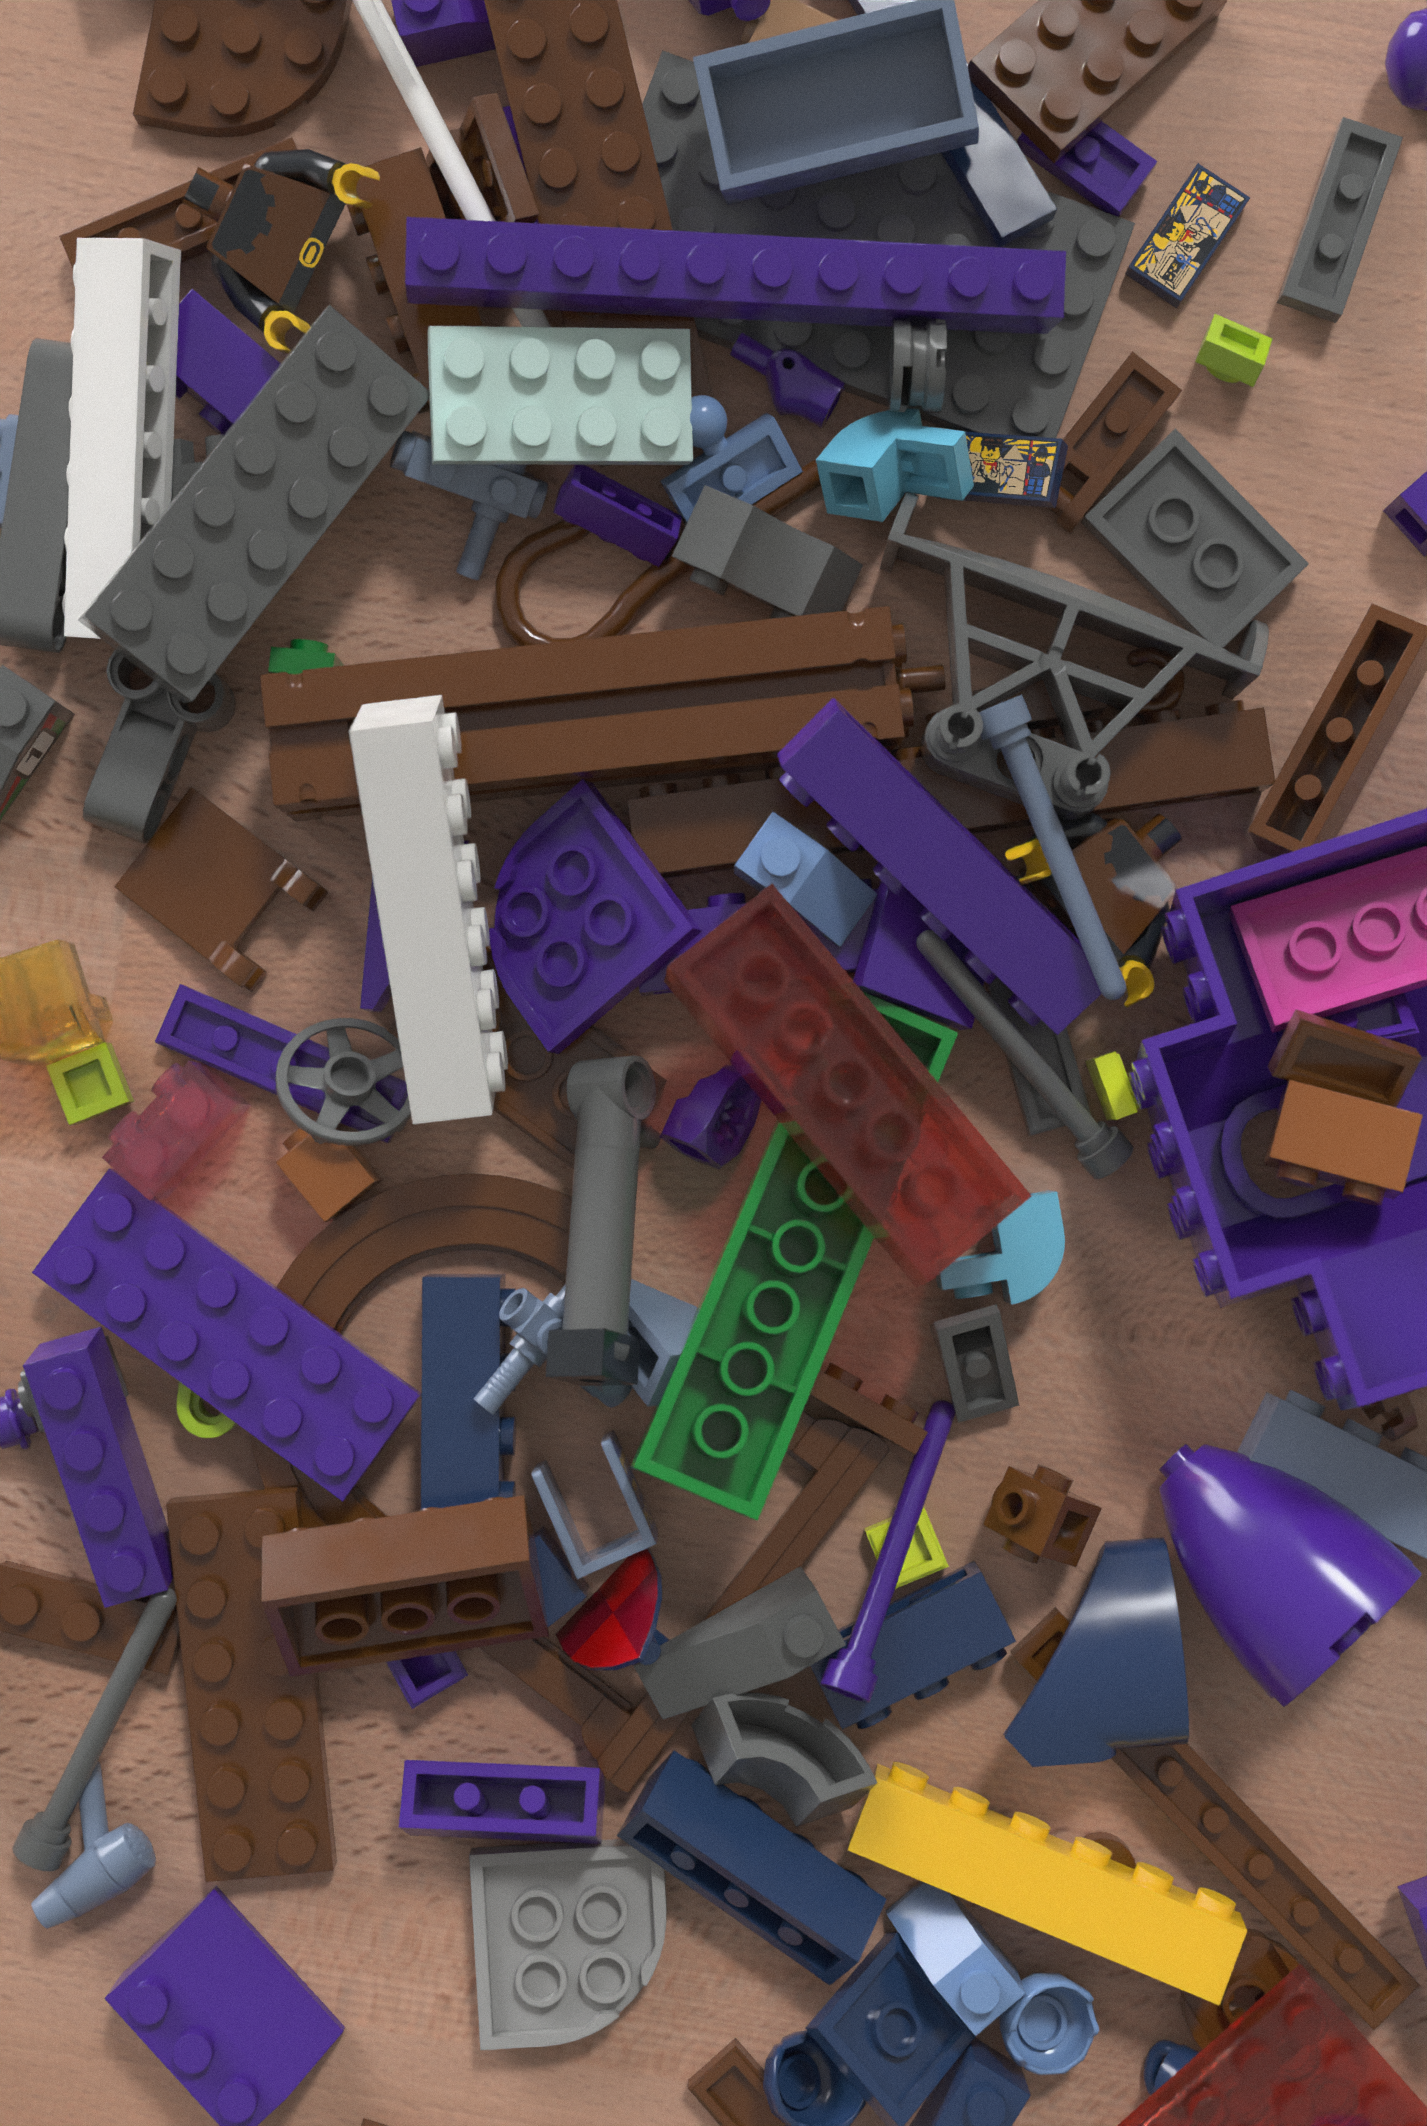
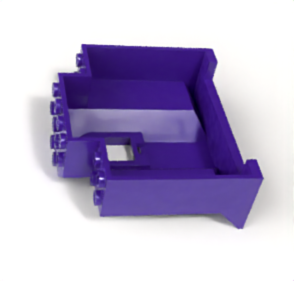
[1129,808,1427,1411]

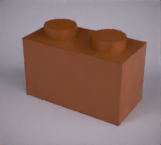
[1263,1080,1423,1206]

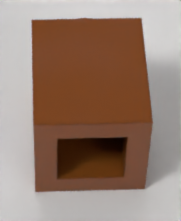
[276,1126,383,1222]

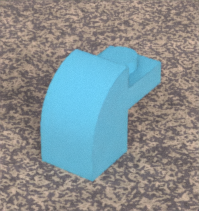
[816,409,974,522]
[933,1190,1065,1305]

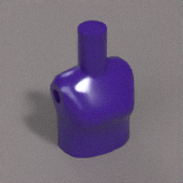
[730,332,846,429]

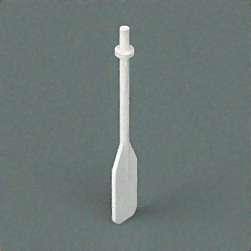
[352,0,551,327]

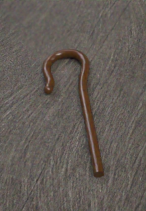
[495,458,821,646]

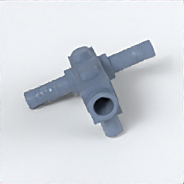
[390,430,548,580]
[473,1284,632,1415]

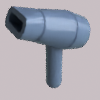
[31,1761,156,1929]

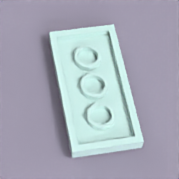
[427,326,693,465]

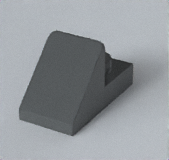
[930,1304,1020,1423]

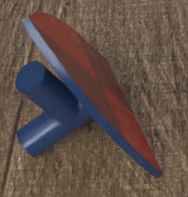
[555,1548,670,1671]

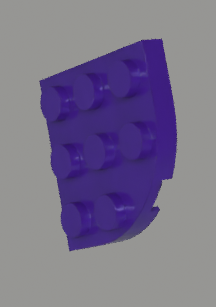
[489,779,702,1054]

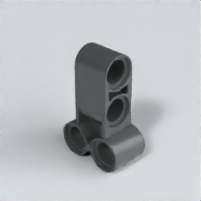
[83,650,236,844]

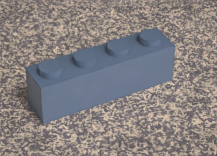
[1237,1389,1427,1559]

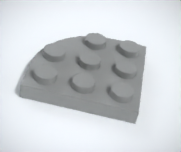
[469,1839,667,2050]

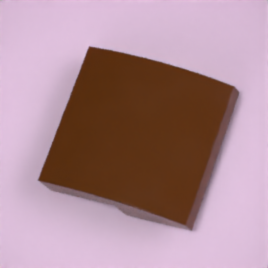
[426,93,540,223]

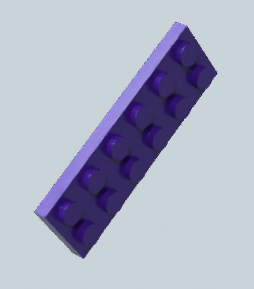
[32,1168,422,1501]

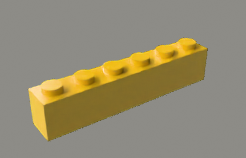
[847,1762,1247,2005]

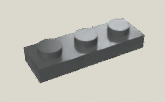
[1277,117,1403,323]

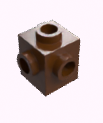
[983,1464,1102,1567]

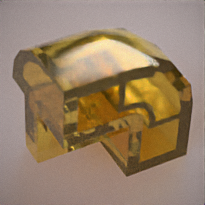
[0,939,113,1067]

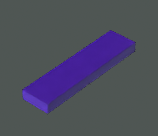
[155,984,408,1143]

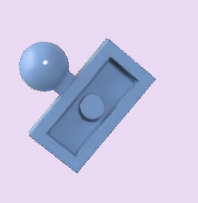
[660,395,803,526]

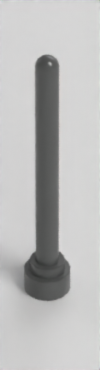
[916,930,1134,1179]
[12,1588,177,1871]

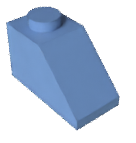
[734,812,877,948]
[886,1881,1026,2036]

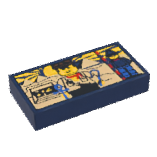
[1125,163,1250,308]
[936,432,1068,508]

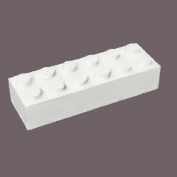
[349,695,508,1124]

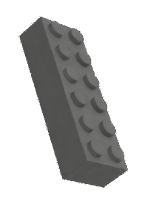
[78,305,430,703]

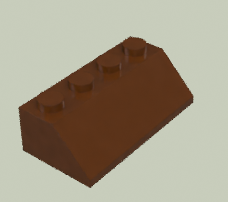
[261,1495,549,1677]

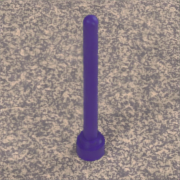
[820,1400,955,1703]

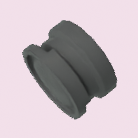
[888,318,947,413]

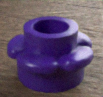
[0,1389,40,1450]

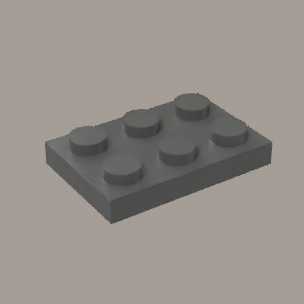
[1081,428,1309,648]

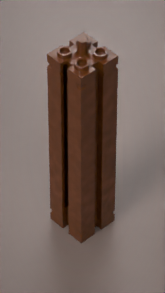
[260,606,946,822]

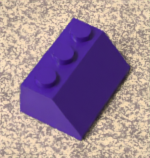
[104,1886,345,2126]

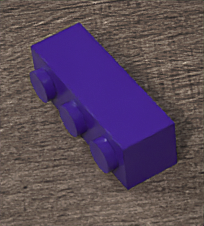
[553,465,682,567]

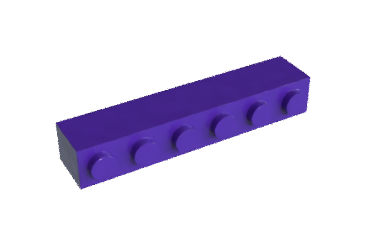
[777,697,1101,1035]

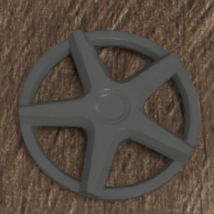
[275,1018,411,1146]

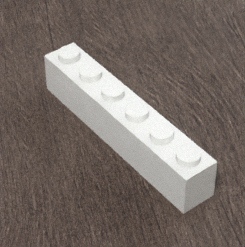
[62,238,181,639]

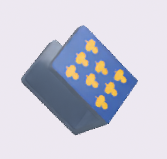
[531,1430,658,1579]

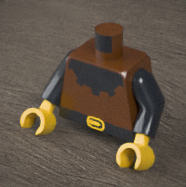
[182,149,380,355]
[1005,813,1183,1007]

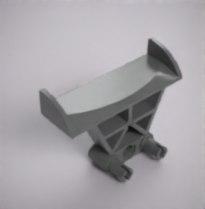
[879,491,1269,820]

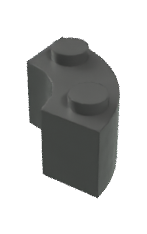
[672,485,863,619]
[691,1692,878,1827]

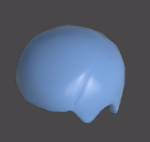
[1000,1973,1099,2075]

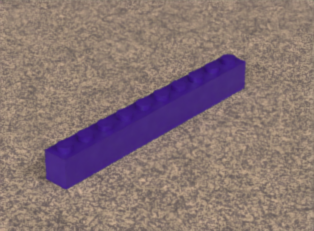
[405,217,1066,334]

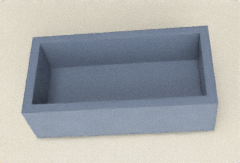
[693,0,979,205]

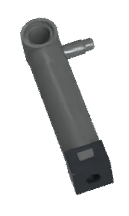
[546,1055,661,1386]

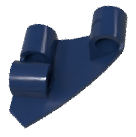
[1003,1537,1189,1767]

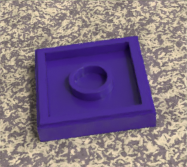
[851,881,984,1030]

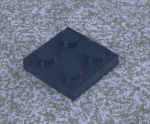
[805,1932,977,2126]

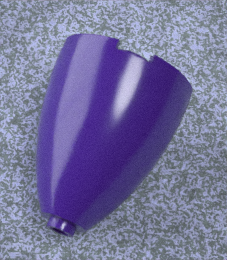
[1159,1444,1422,1707]

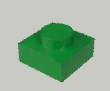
[268,639,344,674]

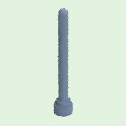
[979,695,1126,1000]

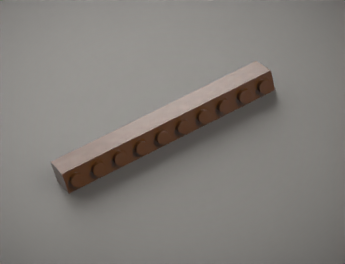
[627,700,1275,879]

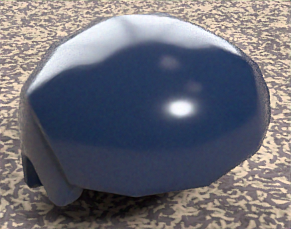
[763,2030,866,2126]

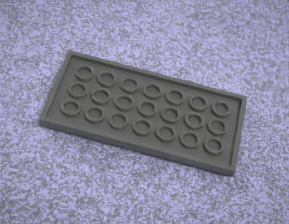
[642,50,1135,438]

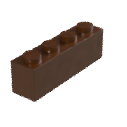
[347,147,483,414]
[1248,603,1427,857]

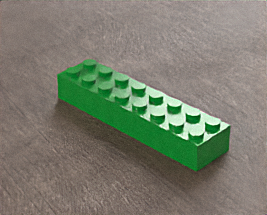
[630,981,958,1521]

